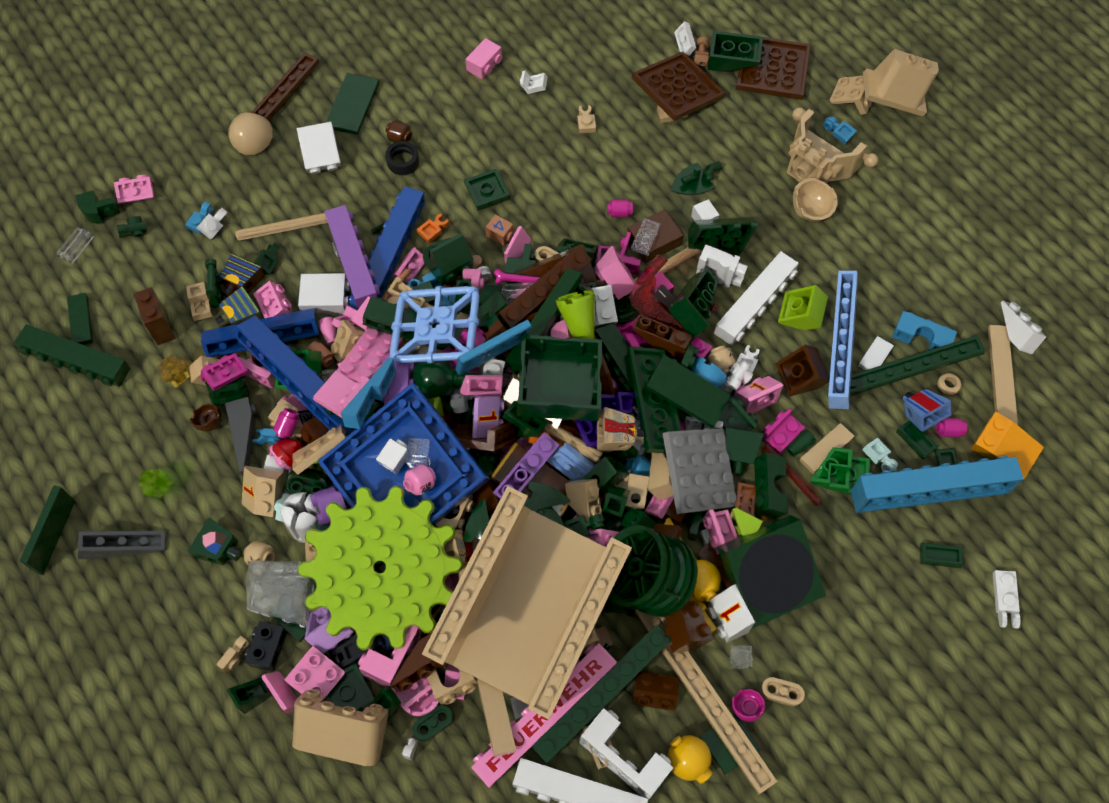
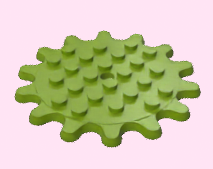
[297,486,464,650]

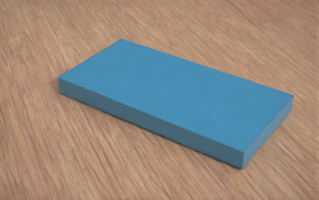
[455,320,531,376]

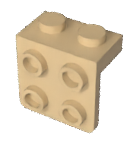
[830,76,872,115]

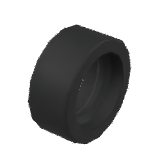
[385,141,419,175]

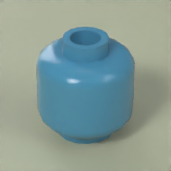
[625,455,651,477]

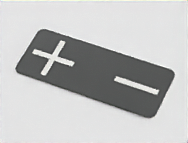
[654,284,676,309]

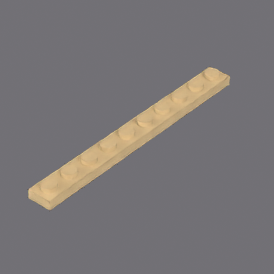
[635,609,778,795]

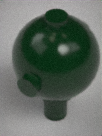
[411,360,475,400]

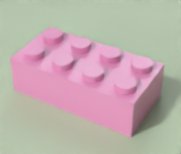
[336,328,403,382]

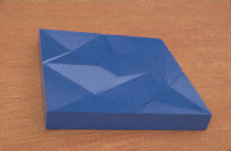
[318,382,490,526]

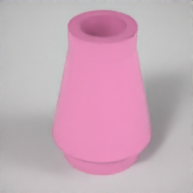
[318,317,337,346]

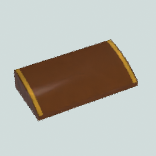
[491,442,571,518]

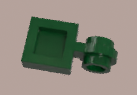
[563,514,605,537]

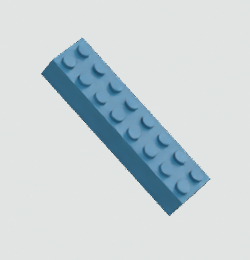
[851,456,1024,513]

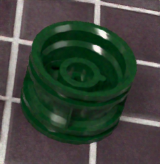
[608,525,698,617]

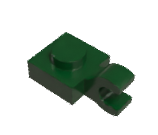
[254,242,280,275]

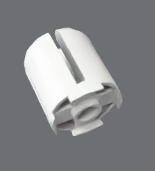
[280,491,320,543]

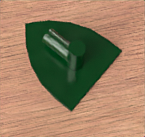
[671,163,715,195]

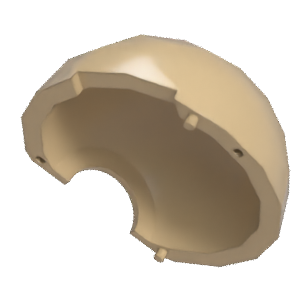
[228,112,273,155]
[793,178,838,222]

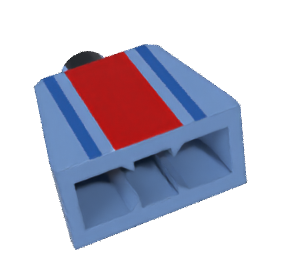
[903,389,951,432]

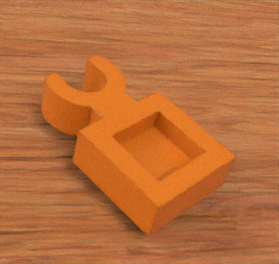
[416,214,449,244]

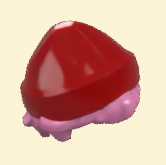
[269,439,303,472]

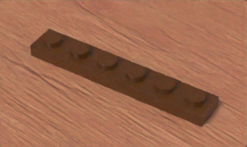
[251,52,319,121]
[497,245,592,329]

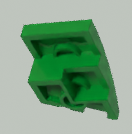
[811,447,870,495]

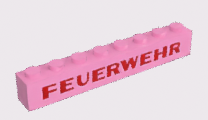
[471,643,617,787]

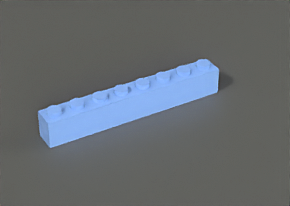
[828,271,858,409]

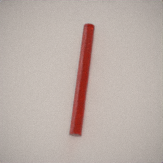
[763,443,822,506]

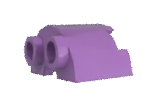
[310,486,346,526]

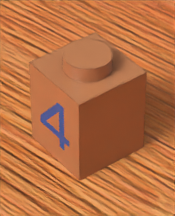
[485,214,514,246]

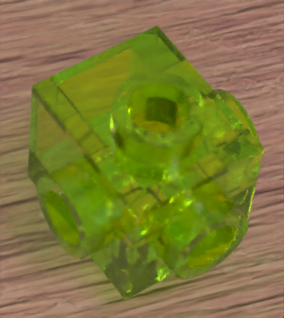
[137,468,173,498]

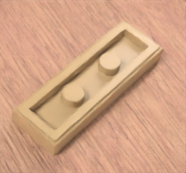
[799,423,855,474]

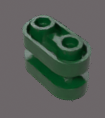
[205,376,249,405]
[286,468,328,497]

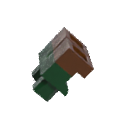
[480,312,514,358]

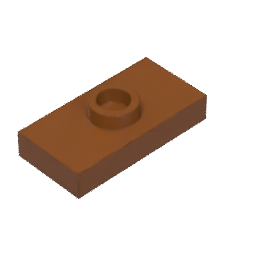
[734,482,756,516]

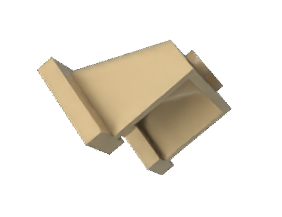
[863,49,939,117]

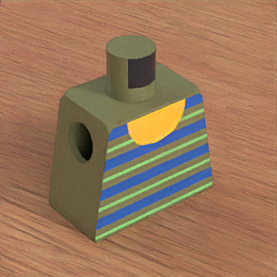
[215,286,263,328]

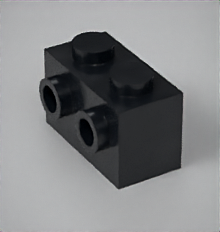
[244,621,288,672]

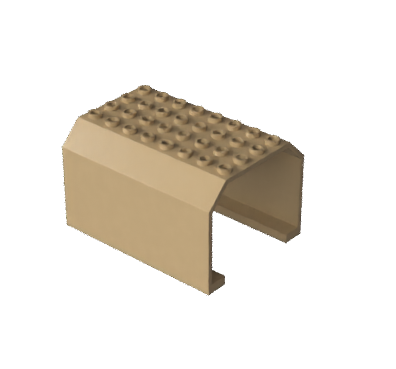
[422,486,632,720]

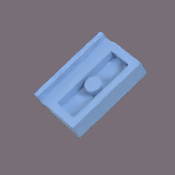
[547,442,596,481]

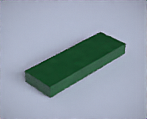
[67,293,93,345]

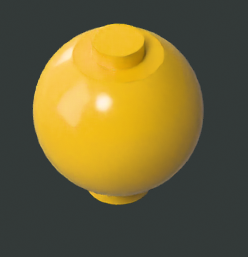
[694,557,721,602]
[667,735,713,784]

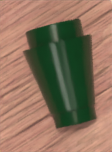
[786,429,816,457]

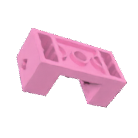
[358,613,432,689]

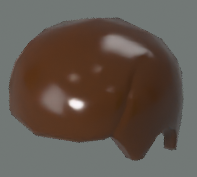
[189,403,222,432]

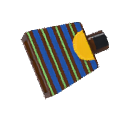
[220,253,265,297]

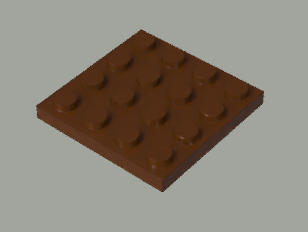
[736,34,811,100]
[632,51,725,121]

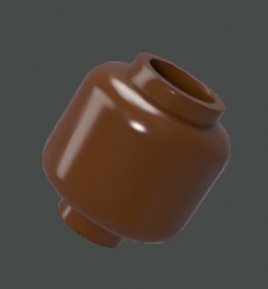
[385,120,412,143]

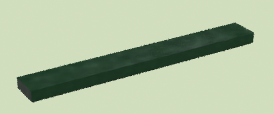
[850,335,985,396]

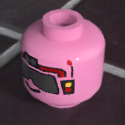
[403,464,436,495]

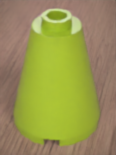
[555,290,595,339]

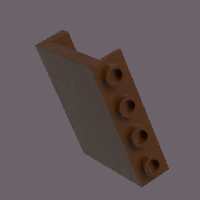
[441,411,521,451]

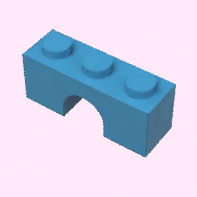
[892,311,957,351]

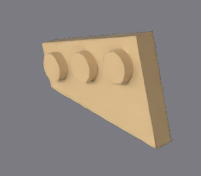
[292,425,347,475]

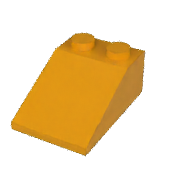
[970,411,1044,479]

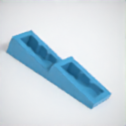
[341,358,397,429]

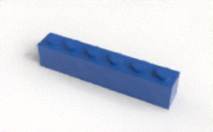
[201,308,319,357]

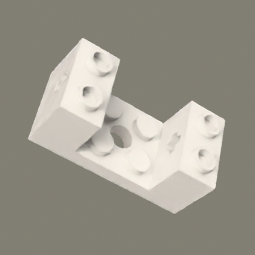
[579,708,673,800]

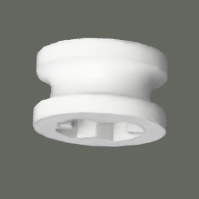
[477,266,492,282]

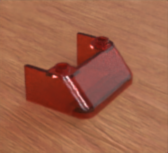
[629,254,719,338]

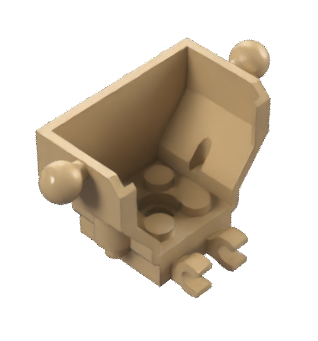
[786,107,878,184]

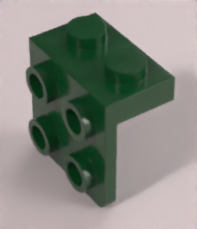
[718,397,759,431]

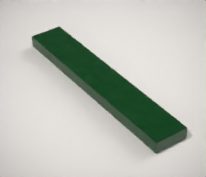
[505,268,584,368]

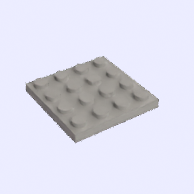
[662,429,737,514]

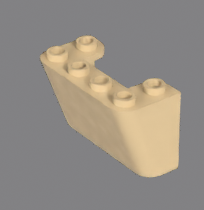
[292,689,389,766]

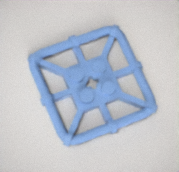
[390,286,480,364]

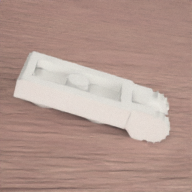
[993,570,1021,628]

